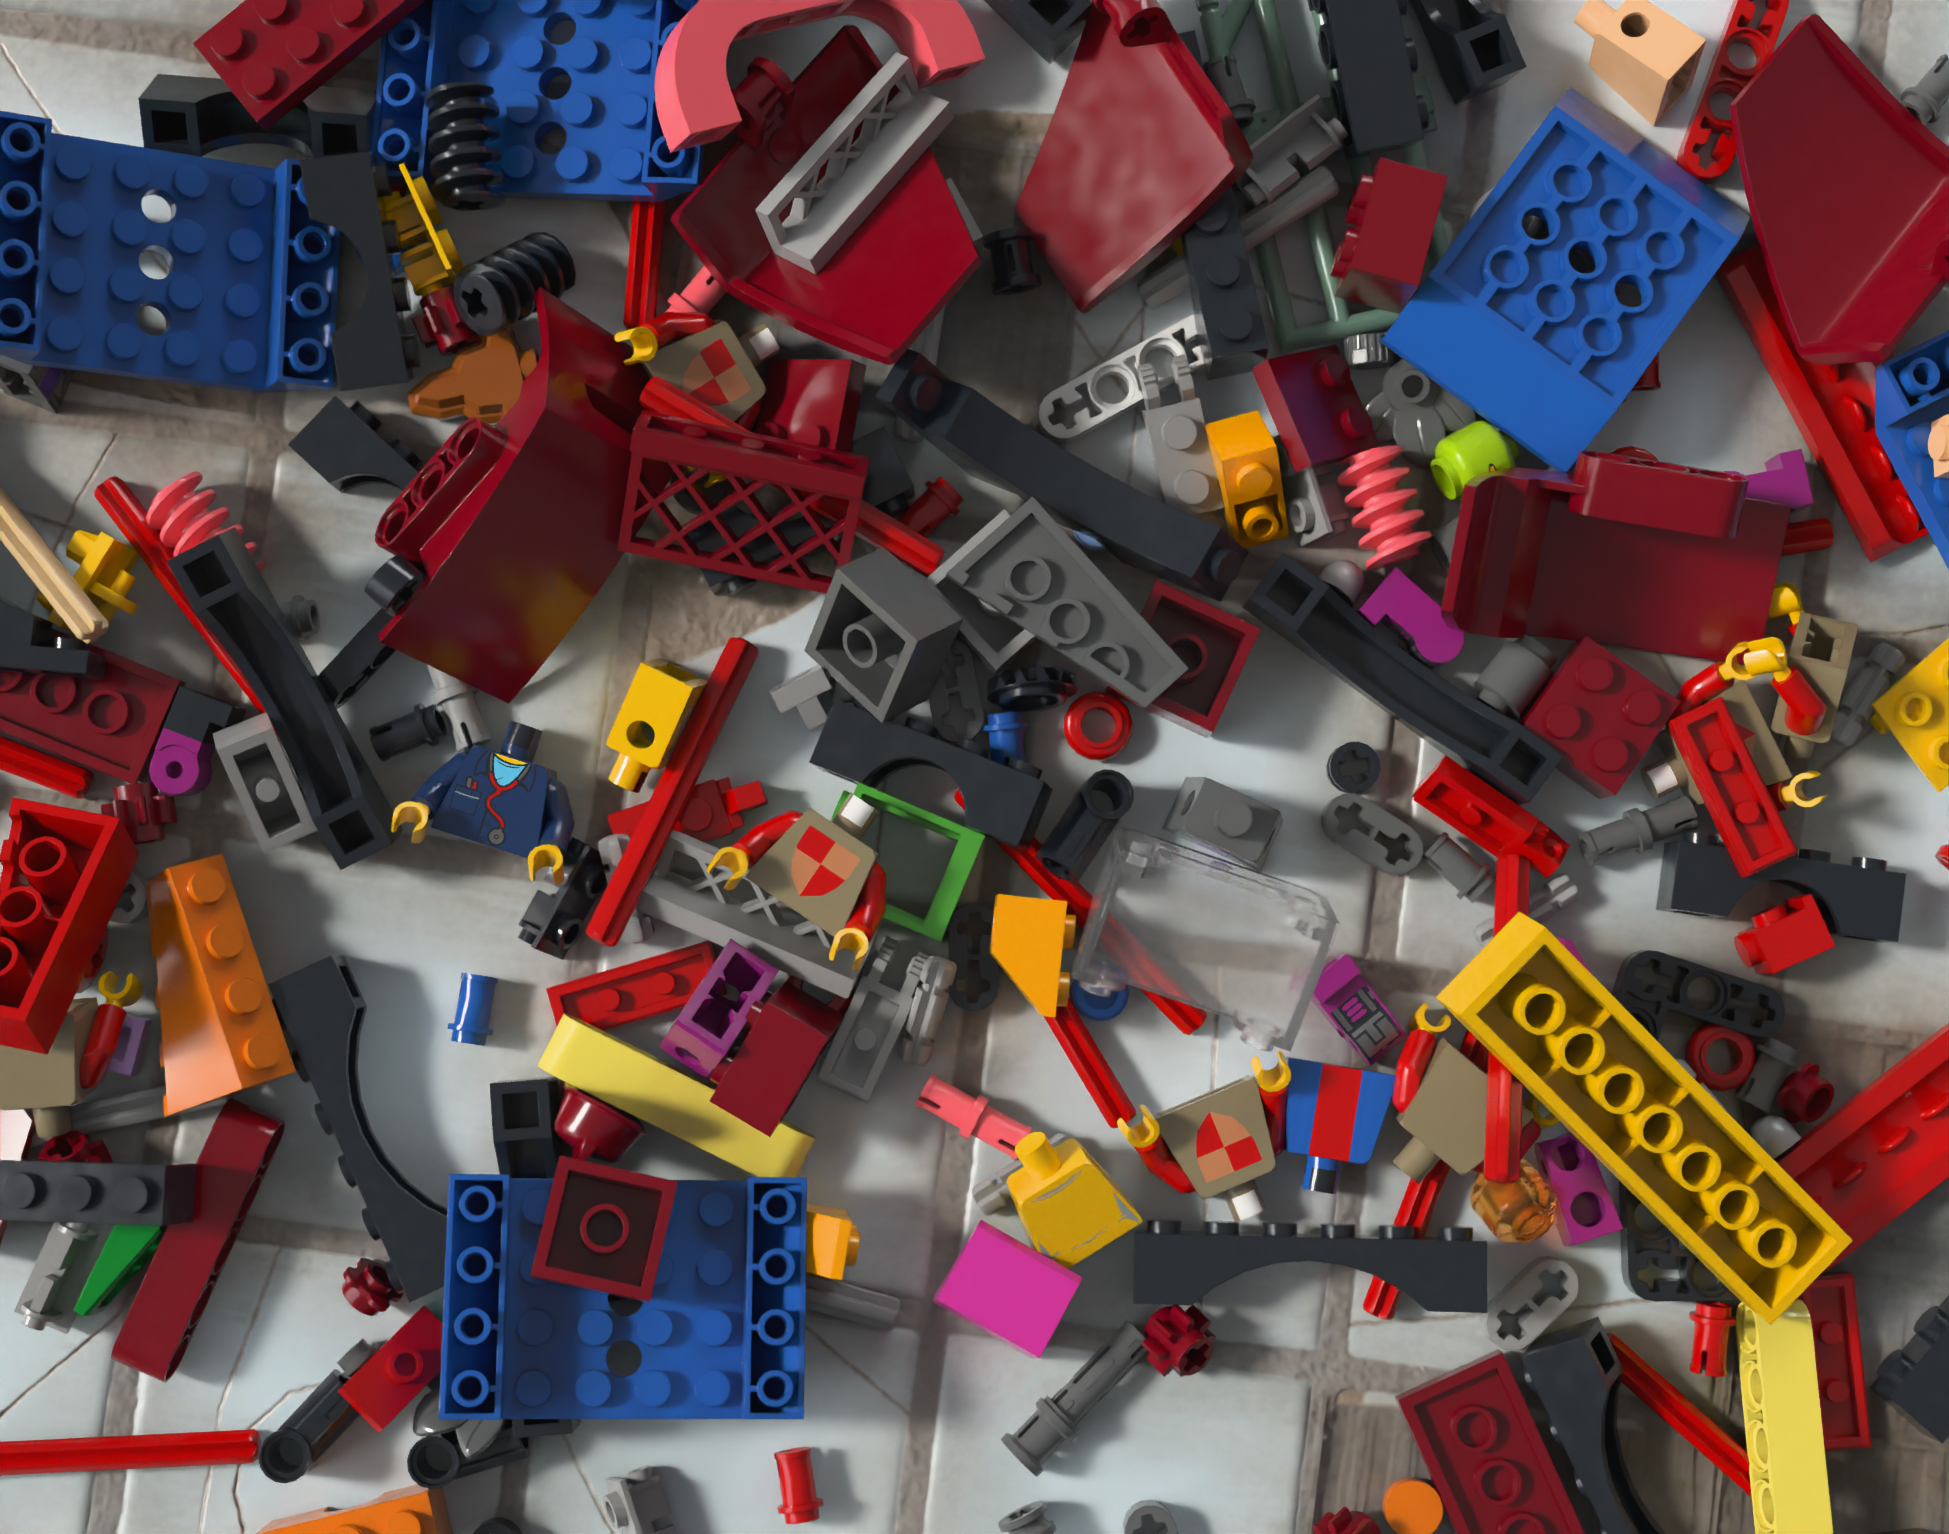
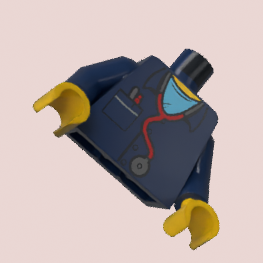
[391,721,575,884]

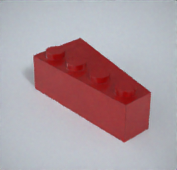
[0,797,140,1055]

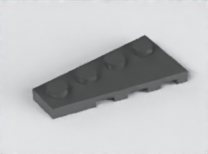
[946,496,1189,709]

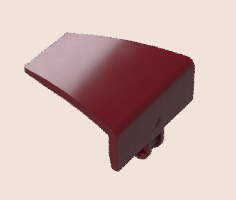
[1729,14,1949,365]
[671,25,982,365]

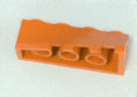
[146,853,296,1118]

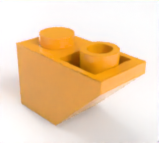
[1204,410,1289,549]
[990,894,1076,1018]
[806,1203,860,1280]

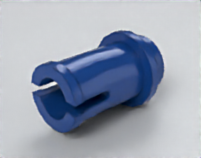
[983,711,1028,766]
[447,973,498,1046]

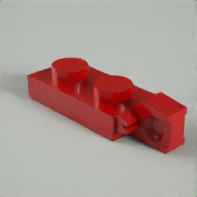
[1412,755,1570,878]
[606,777,769,859]

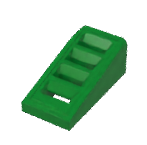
[73,1224,168,1317]

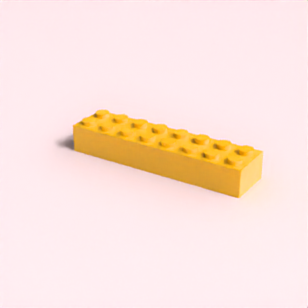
[1436,912,1853,1325]

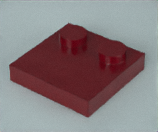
[1252,344,1380,473]
[755,359,866,453]

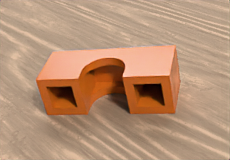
[256,1484,453,1534]

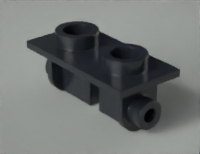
[518,837,609,960]

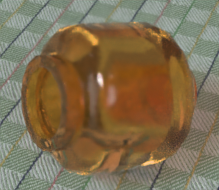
[1470,1158,1557,1244]

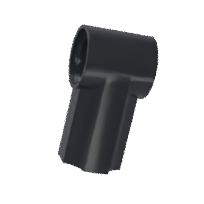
[1035,769,1134,884]
[258,1369,360,1483]
[407,1419,530,1489]

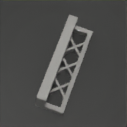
[755,52,954,275]
[636,829,883,999]

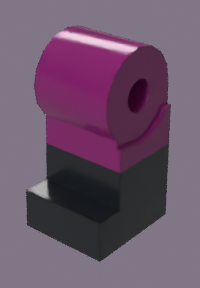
[149,686,247,796]

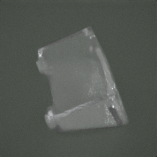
[1071,827,1340,1052]

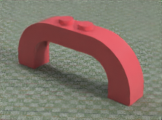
[654,0,986,153]

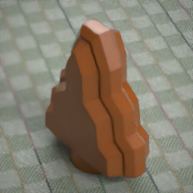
[406,325,539,425]

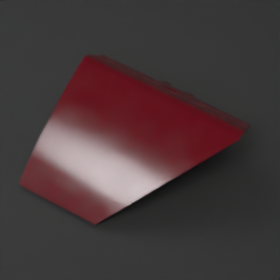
[1014,0,1253,314]

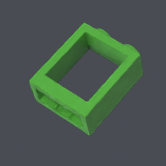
[831,783,985,942]

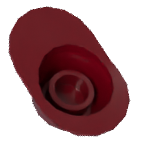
[554,1081,648,1164]

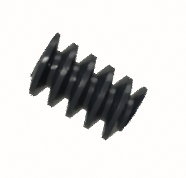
[426,82,505,211]
[453,232,576,336]

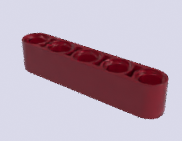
[111,1098,286,1383]

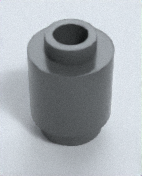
[1474,634,1557,718]

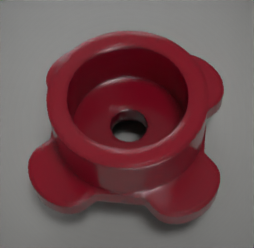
[1777,1062,1834,1123]
[342,1258,403,1316]

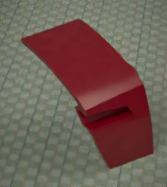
[375,287,673,704]
[1441,450,1792,665]

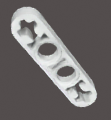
[1038,314,1205,444]

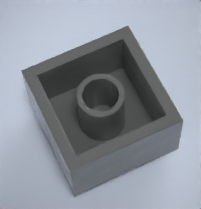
[804,547,963,723]

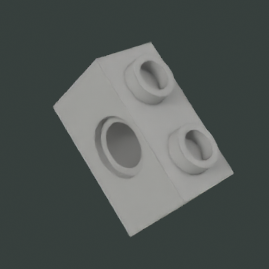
[213,712,318,853]

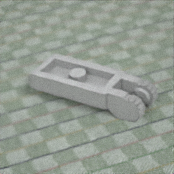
[1138,354,1224,516]
[815,936,930,1104]

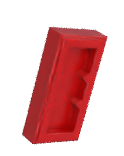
[338,1305,443,1433]

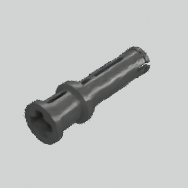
[1001,1320,1148,1477]

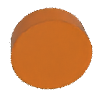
[1382,1477,1443,1534]

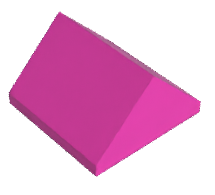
[931,1220,1082,1358]

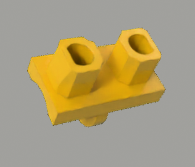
[36,530,140,632]

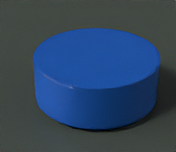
[1071,964,1129,1021]

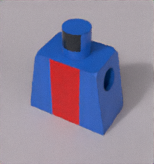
[1284,1056,1395,1194]

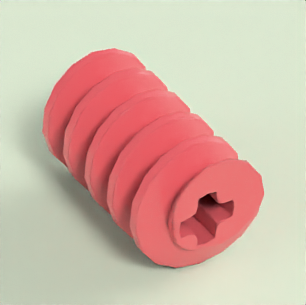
[1336,445,1432,571]
[146,471,267,573]

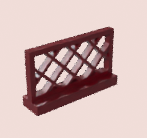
[617,410,870,594]

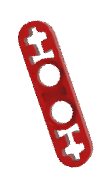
[1677,0,1789,185]

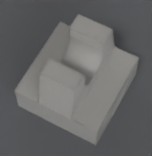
[769,664,832,731]

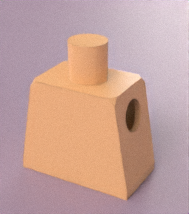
[1574,0,1706,126]

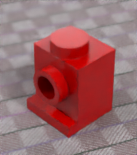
[1734,894,1835,974]

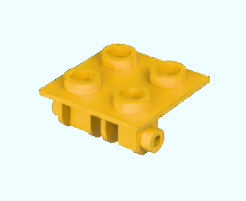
[383,163,464,298]
[1869,638,1949,792]

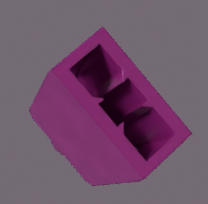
[659,938,779,1077]

